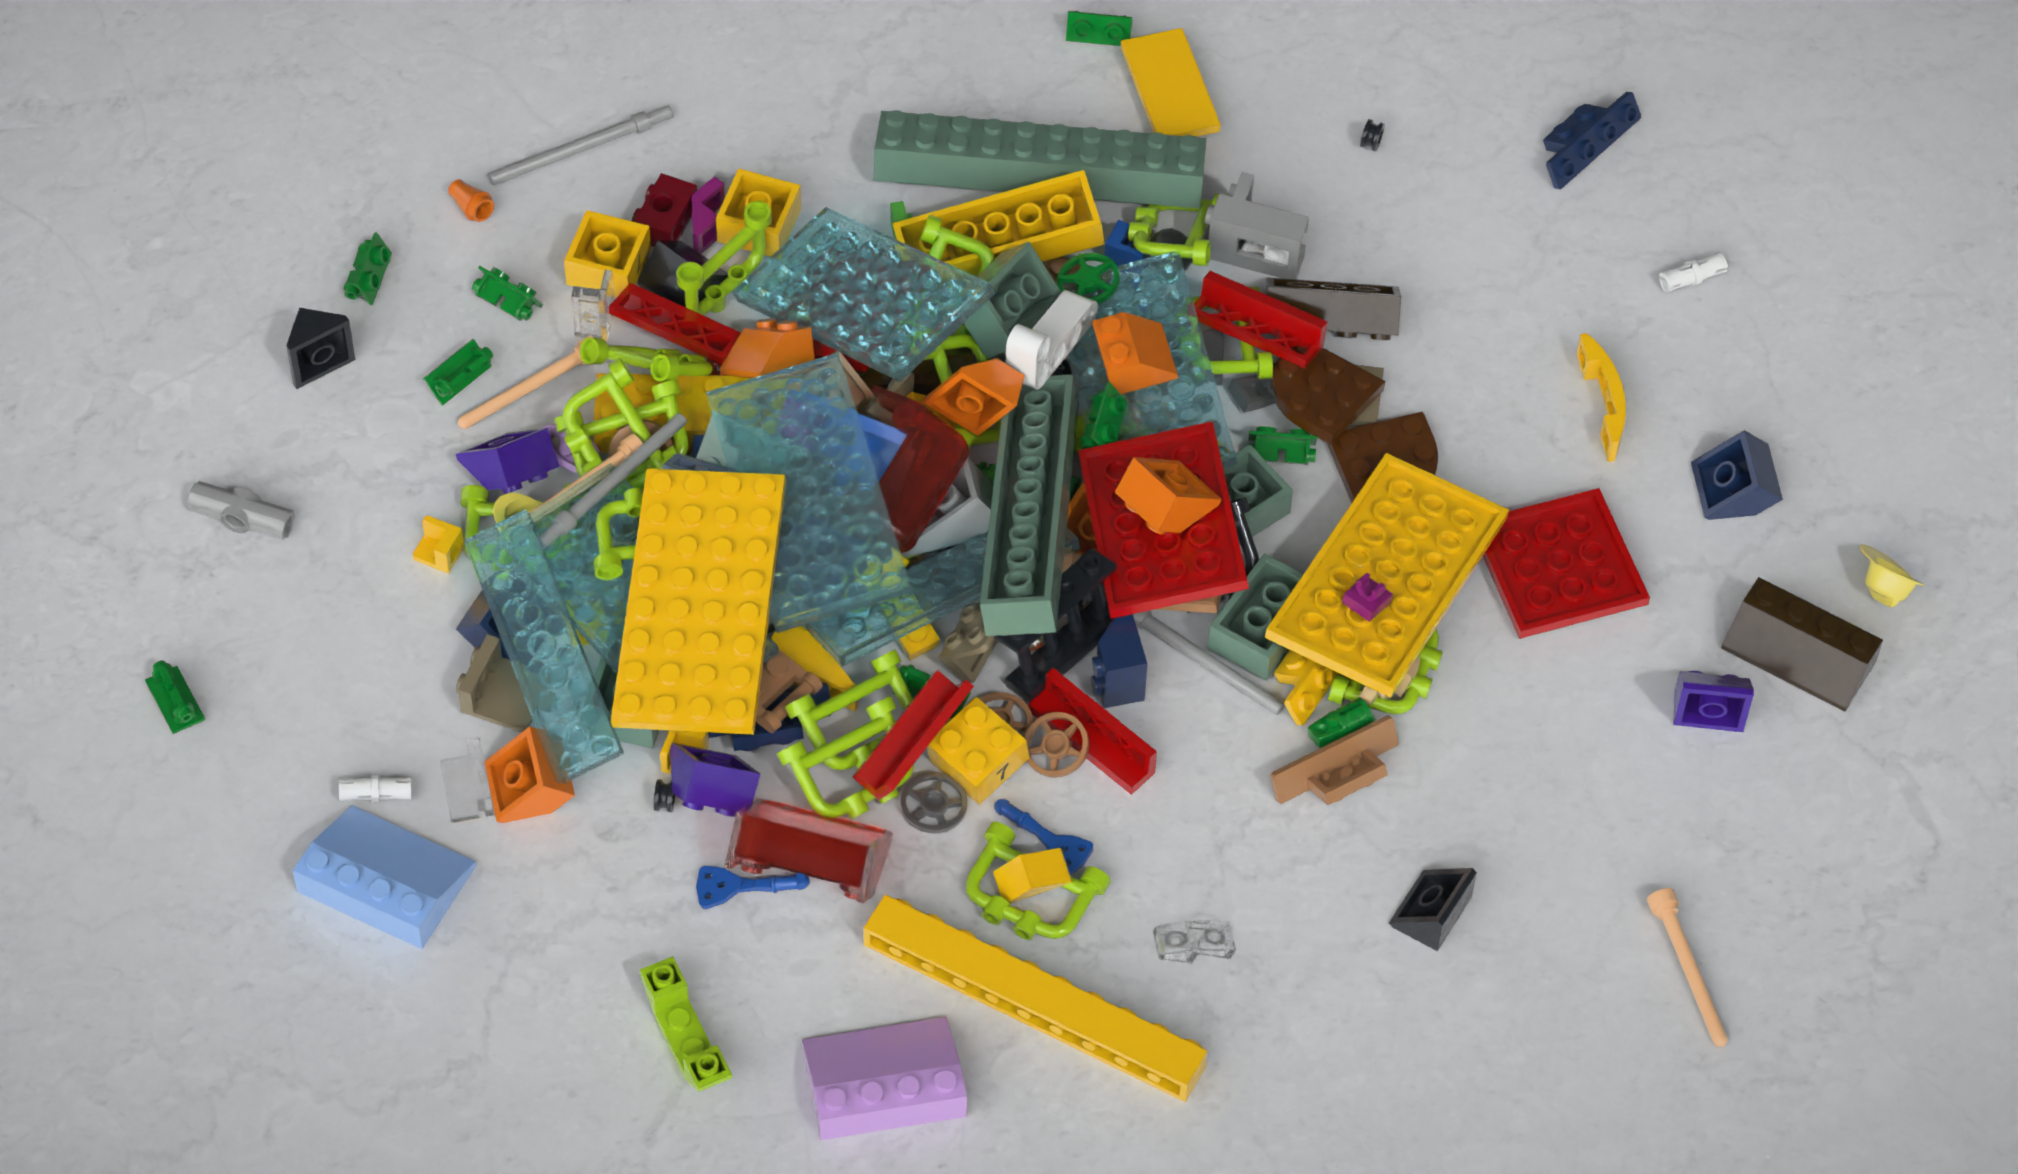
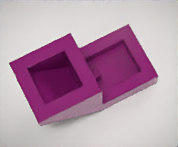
[692,176,725,254]

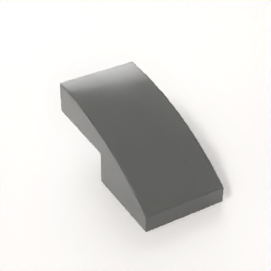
[1227,363,1277,413]

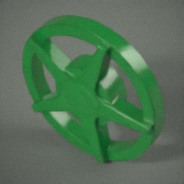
[1057,253,1120,304]

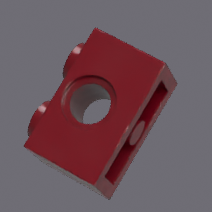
[632,173,697,247]

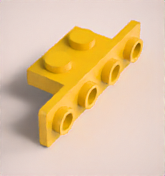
[1274,650,1339,726]

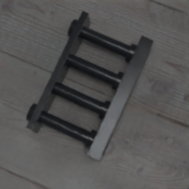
[994,548,1117,703]

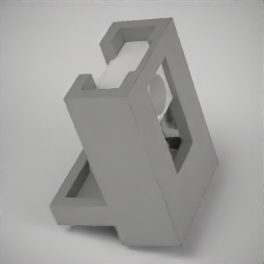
[1204,172,1309,279]

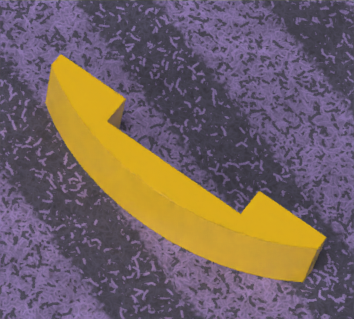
[1576,333,1626,462]

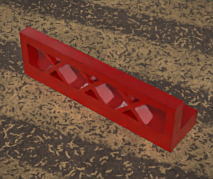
[1187,271,1328,368]
[609,283,741,365]
[1028,668,1157,795]
[852,670,974,800]

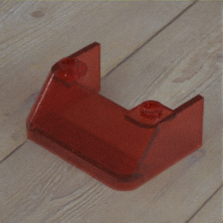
[811,385,970,553]
[724,799,893,904]

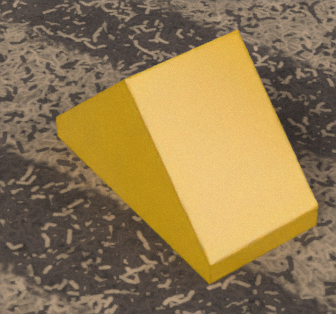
[993,848,1072,904]

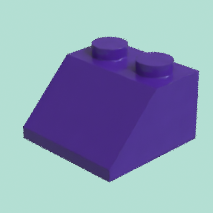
[455,428,560,494]
[1673,671,1754,732]
[670,743,761,817]

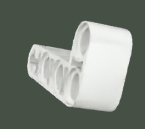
[1005,290,1098,390]

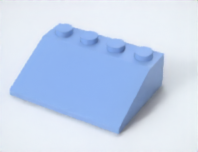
[293,805,477,949]

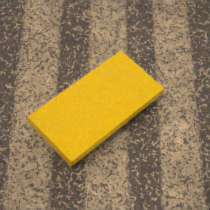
[1121,28,1221,137]

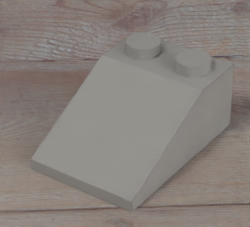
[889,456,993,557]

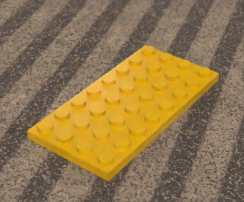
[1265,453,1509,698]
[611,469,786,735]

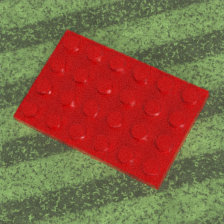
[1078,421,1249,619]

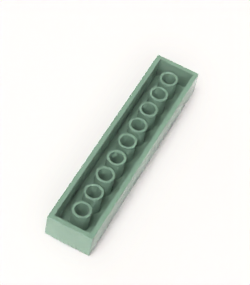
[873,110,1207,209]
[980,374,1079,636]

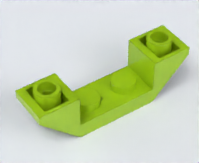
[639,956,732,1092]

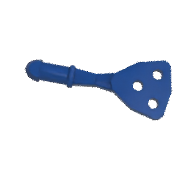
[994,799,1093,875]
[696,866,810,909]

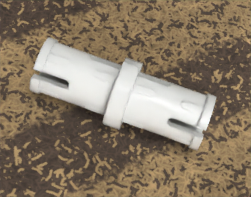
[1659,252,1728,293]
[339,774,411,803]

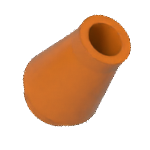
[448,179,494,222]

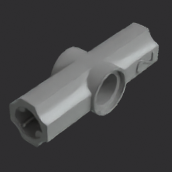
[187,481,295,540]

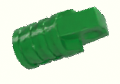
[1308,698,1374,748]

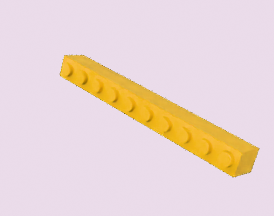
[864,894,1207,1102]

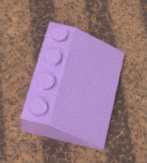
[802,1017,967,1140]

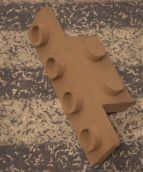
[1270,715,1399,805]

